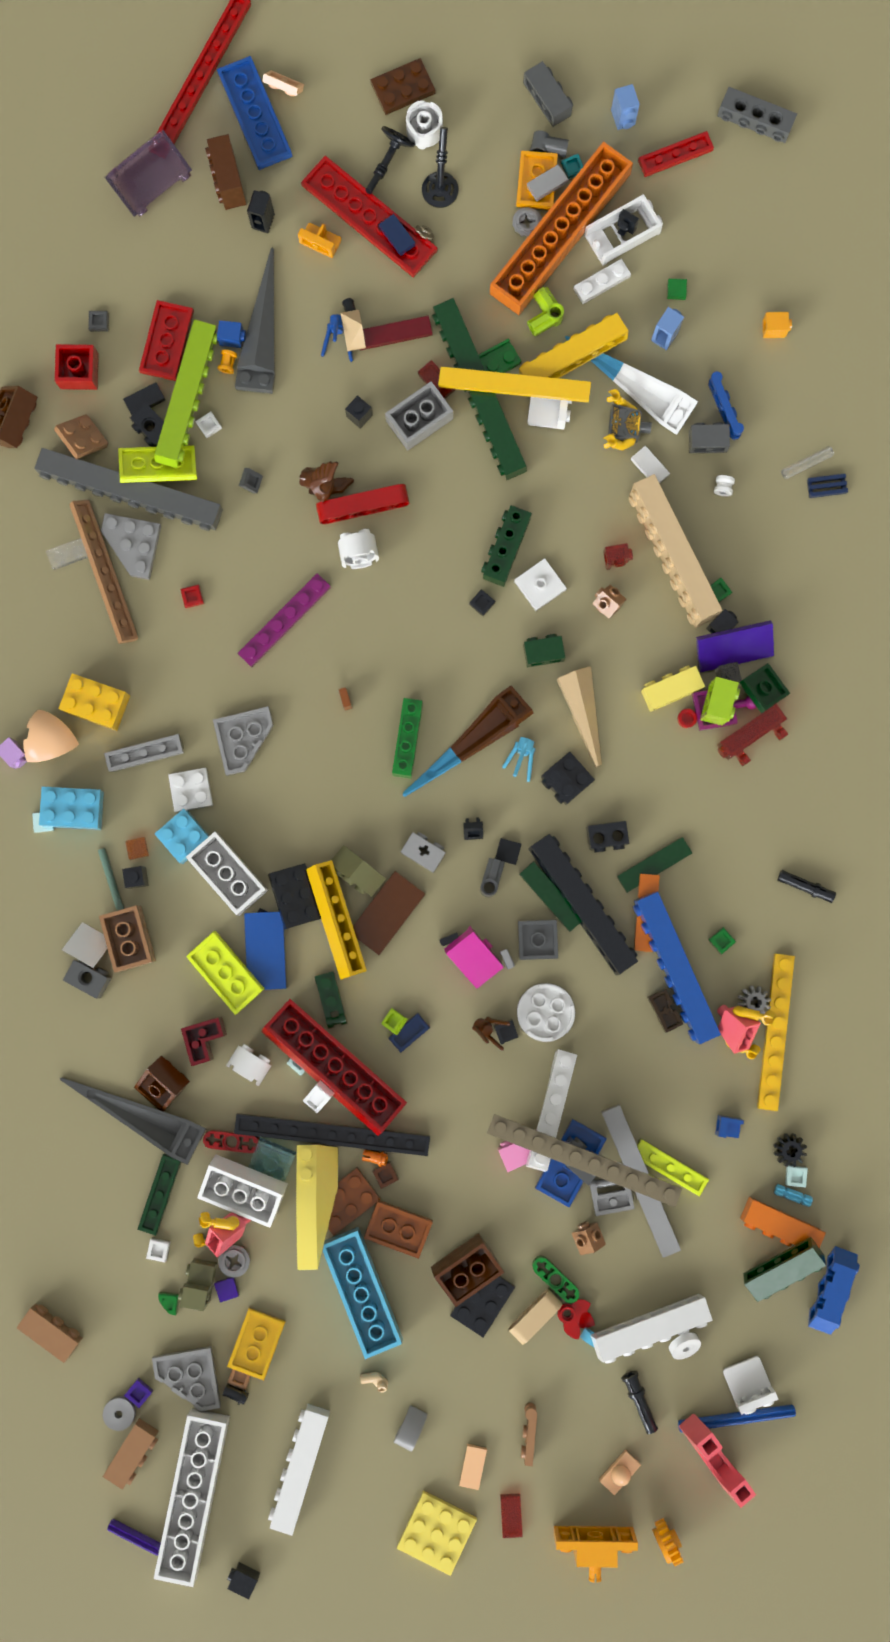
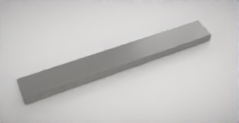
[601,1104,681,1258]

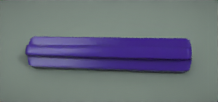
[107,1519,161,1556]

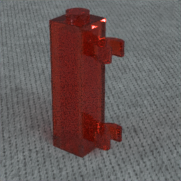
[717,704,788,767]

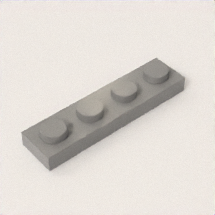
[104,734,184,772]

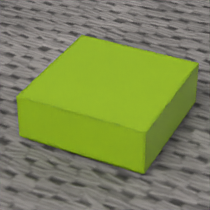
[381,1008,408,1035]

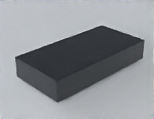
[123,382,166,415]

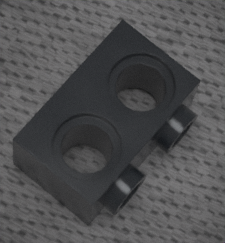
[586,821,629,853]

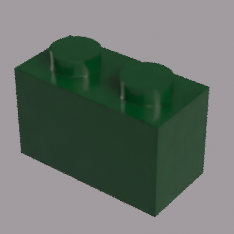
[523,634,566,668]

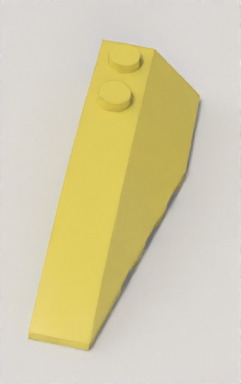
[296,1145,338,1270]

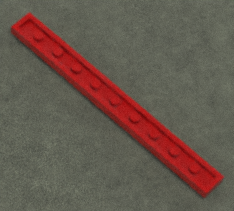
[148,0,251,160]

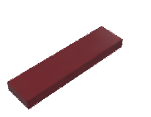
[360,315,433,351]

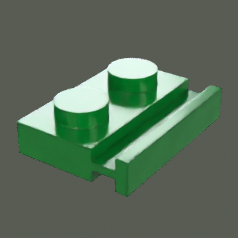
[478,338,522,373]

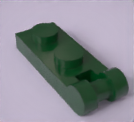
[314,971,347,1029]

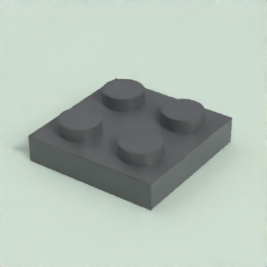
[518,920,558,960]

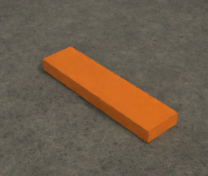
[634,874,660,952]

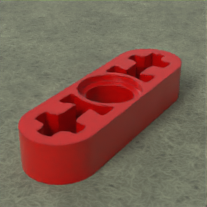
[203,1130,260,1153]

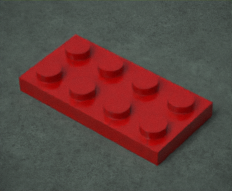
[139,300,194,381]

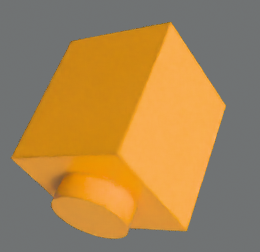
[762,312,792,338]

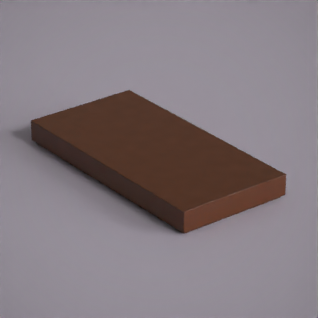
[353,871,425,955]

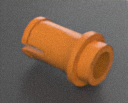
[362,1149,388,1167]

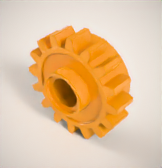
[652,1518,684,1566]

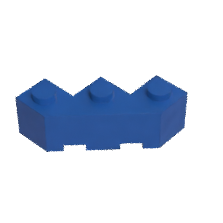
[808,1246,860,1335]

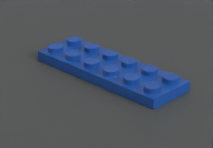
[217,56,293,170]

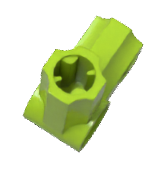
[527,287,564,337]

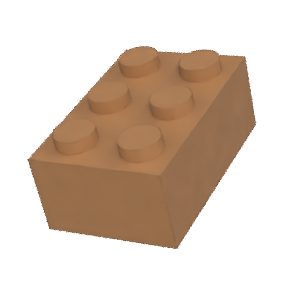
[99,905,156,972]

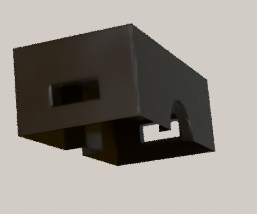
[647,989,683,1033]

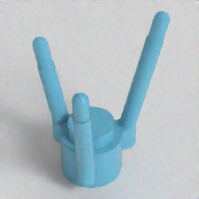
[502,737,535,782]

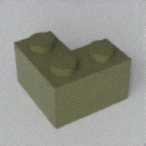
[332,845,386,897]
[178,1258,217,1311]

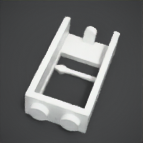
[584,194,663,266]

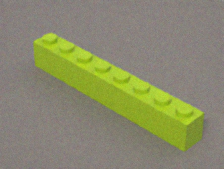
[154,319,218,468]

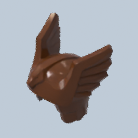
[299,461,354,502]

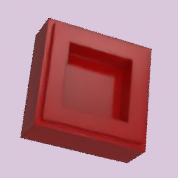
[180,584,204,608]

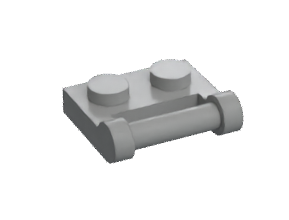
[589,1179,634,1216]

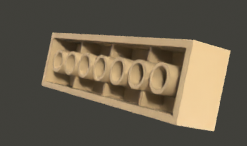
[629,474,722,628]

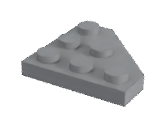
[101,513,161,580]
[213,706,274,776]
[152,1346,221,1411]

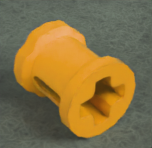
[217,349,237,374]

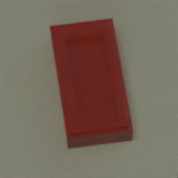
[417,360,456,399]
[500,1493,523,1538]

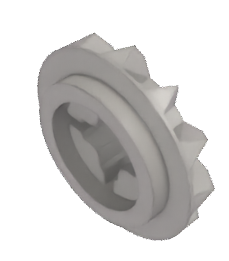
[512,207,542,237]
[218,1245,250,1277]

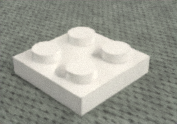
[168,768,213,812]

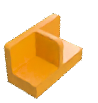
[298,223,342,258]

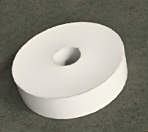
[669,1333,701,1360]

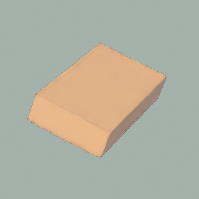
[459,1444,487,1490]

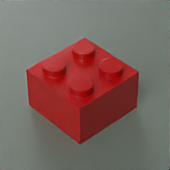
[54,344,99,390]

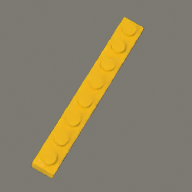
[757,954,795,1111]

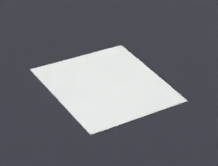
[62,922,108,968]

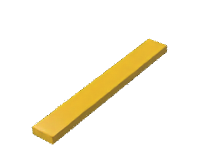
[438,367,591,403]

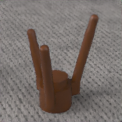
[472,1016,511,1051]

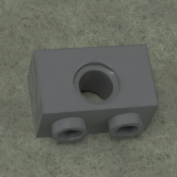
[63,960,112,999]

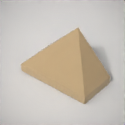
[341,310,366,351]

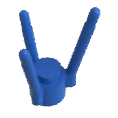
[321,314,353,362]

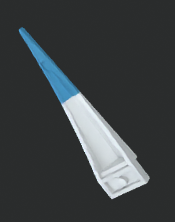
[565,336,699,435]

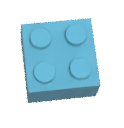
[155,809,209,864]

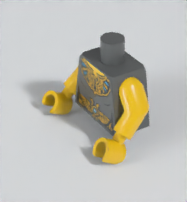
[603,389,652,451]

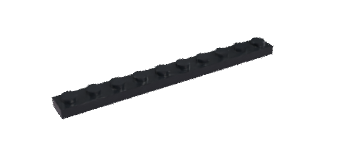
[234,1113,430,1156]

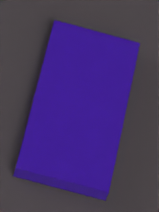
[696,620,774,673]

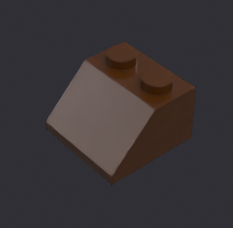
[134,1055,190,1112]

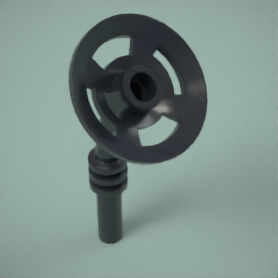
[365,126,416,194]
[422,127,458,208]

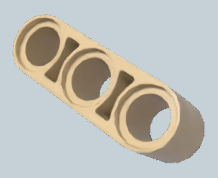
[508,1289,563,1345]

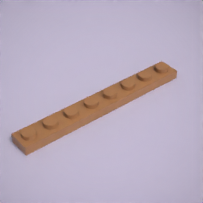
[69,500,138,644]

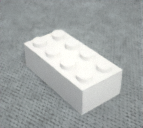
[186,832,268,916]
[197,1154,288,1228]

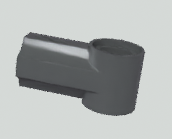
[530,131,569,158]
[480,858,505,898]

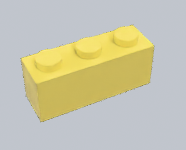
[641,665,705,712]

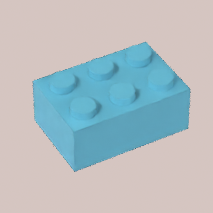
[39,787,104,830]

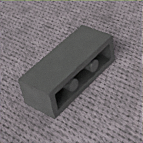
[523,61,573,127]

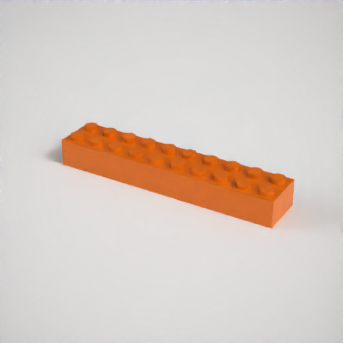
[490,141,633,316]

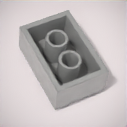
[385,381,453,451]

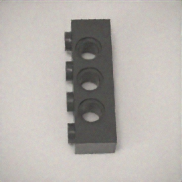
[717,87,797,143]

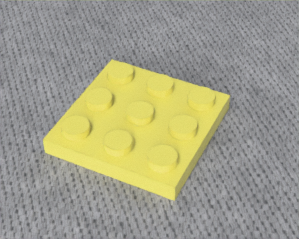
[397,1490,477,1576]

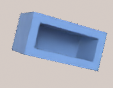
[611,84,640,130]
[651,307,684,350]

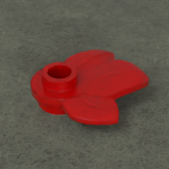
[557,1299,595,1340]

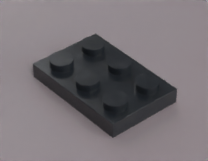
[268,863,321,929]
[450,1276,515,1338]

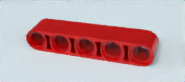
[316,484,410,524]

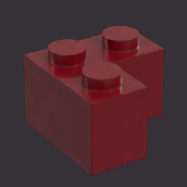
[181,1016,227,1066]

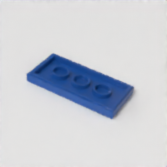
[244,911,287,990]
[535,1119,607,1208]

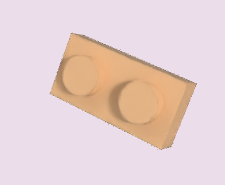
[262,70,304,96]

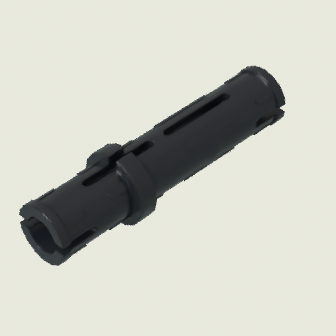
[777,870,836,903]

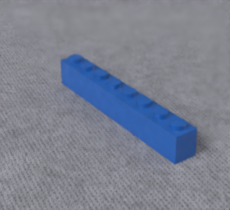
[633,891,721,1044]

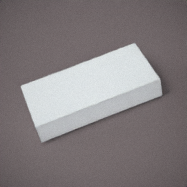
[631,446,670,484]
[303,1080,335,1113]

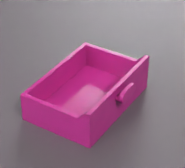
[444,926,504,989]

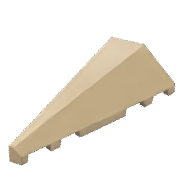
[557,666,602,767]

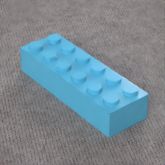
[323,1227,403,1359]

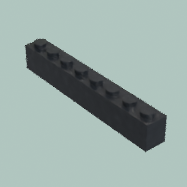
[528,834,638,975]

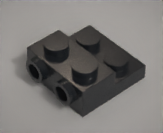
[541,752,595,805]

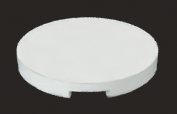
[517,983,575,1042]

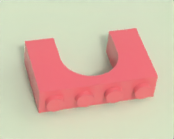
[679,1413,756,1508]

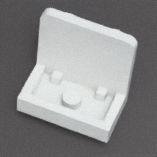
[528,397,572,430]
[723,1356,779,1415]

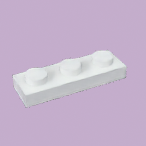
[573,259,631,304]

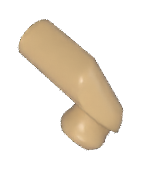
[360,1372,388,1393]

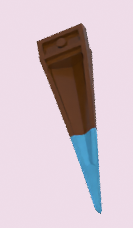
[402,685,534,797]

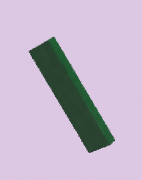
[617,837,692,893]
[519,861,582,932]
[137,1153,181,1236]

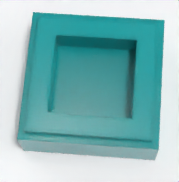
[561,154,584,180]

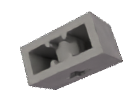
[401,832,446,873]

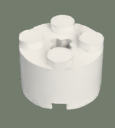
[406,100,443,149]
[338,529,379,569]
[226,1044,271,1086]

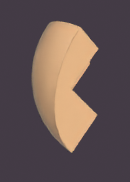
[23,709,79,762]

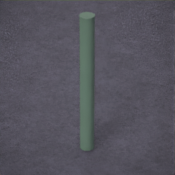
[98,848,124,911]

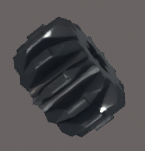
[773,1133,807,1167]

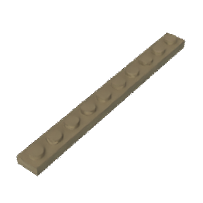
[487,1114,682,1207]

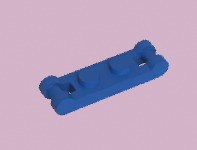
[708,371,744,440]

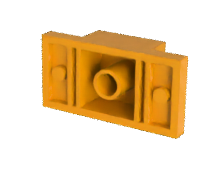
[554,1526,638,1583]

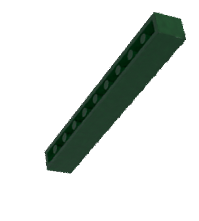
[432,298,527,481]

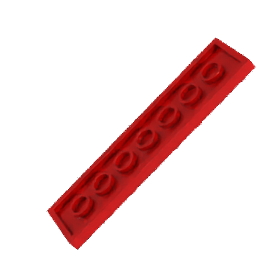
[301,155,438,278]

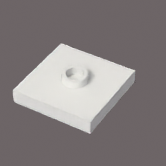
[514,558,567,611]

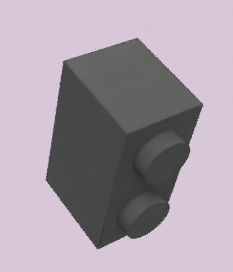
[689,422,730,453]

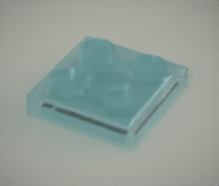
[248,1137,297,1182]

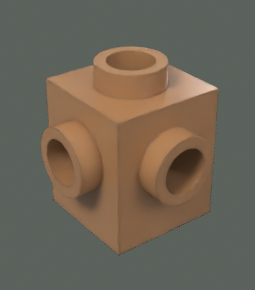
[592,585,627,618]
[572,1221,606,1255]

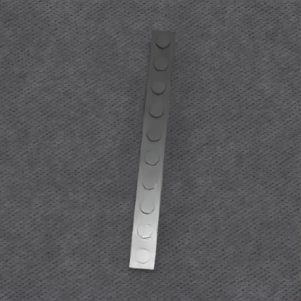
[34,448,223,531]

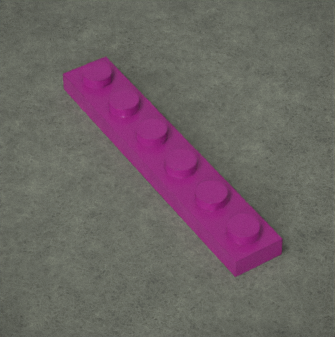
[237,573,331,667]

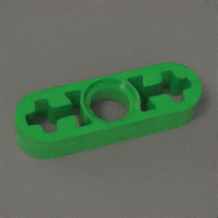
[532,1256,580,1303]

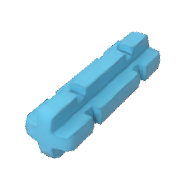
[774,1184,813,1207]

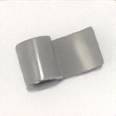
[394,1406,427,1452]

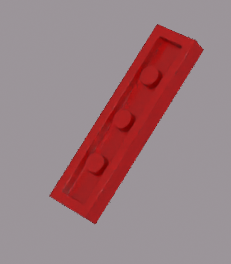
[638,131,714,177]

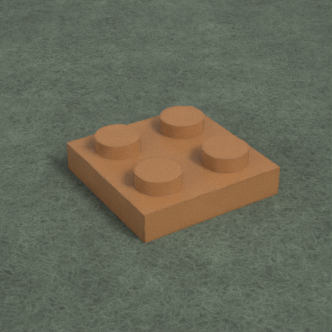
[54,414,108,459]

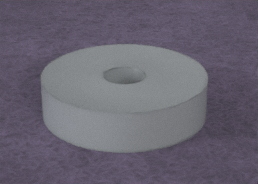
[103,1396,136,1431]

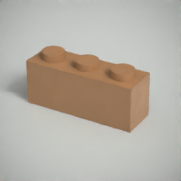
[17,1304,83,1363]
[103,1418,159,1490]

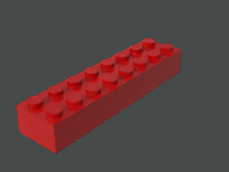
[261,999,407,1136]

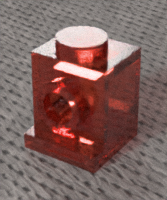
[603,543,633,570]

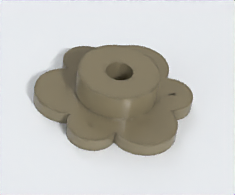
[416,225,434,240]

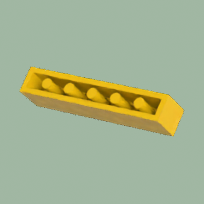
[519,313,628,378]
[306,860,367,980]

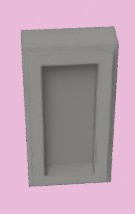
[527,164,568,201]

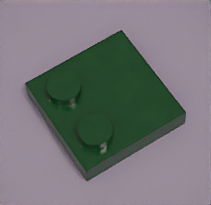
[739,663,790,714]

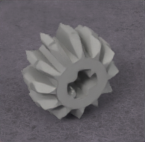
[737,986,771,1014]

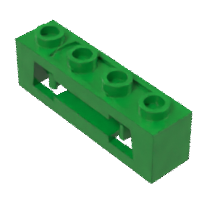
[392,698,423,779]

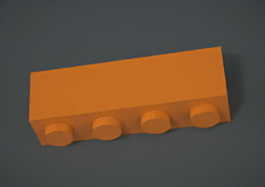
[740,1197,826,1248]

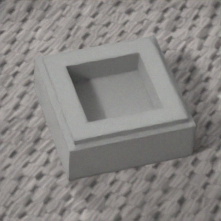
[500,949,515,969]

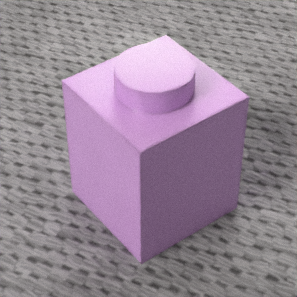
[0,737,27,769]

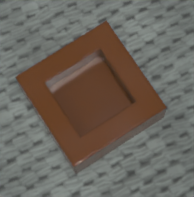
[372,1162,399,1189]

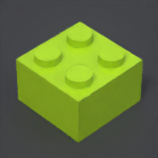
[700,677,740,726]

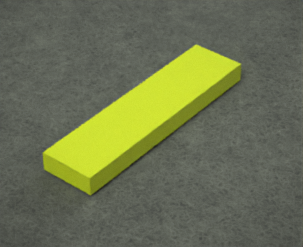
[637,1139,709,1197]

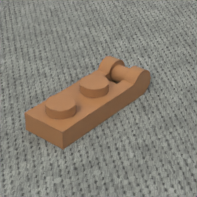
[521,1402,537,1467]

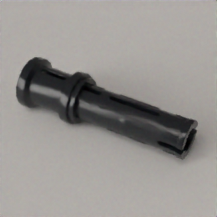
[621,1371,658,1434]

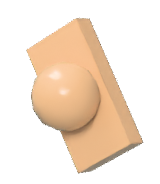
[599,1449,641,1496]

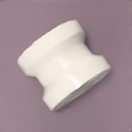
[714,475,735,496]

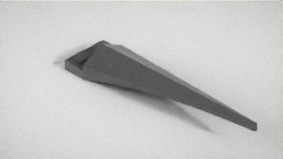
[235,247,275,394]
[60,1078,206,1165]

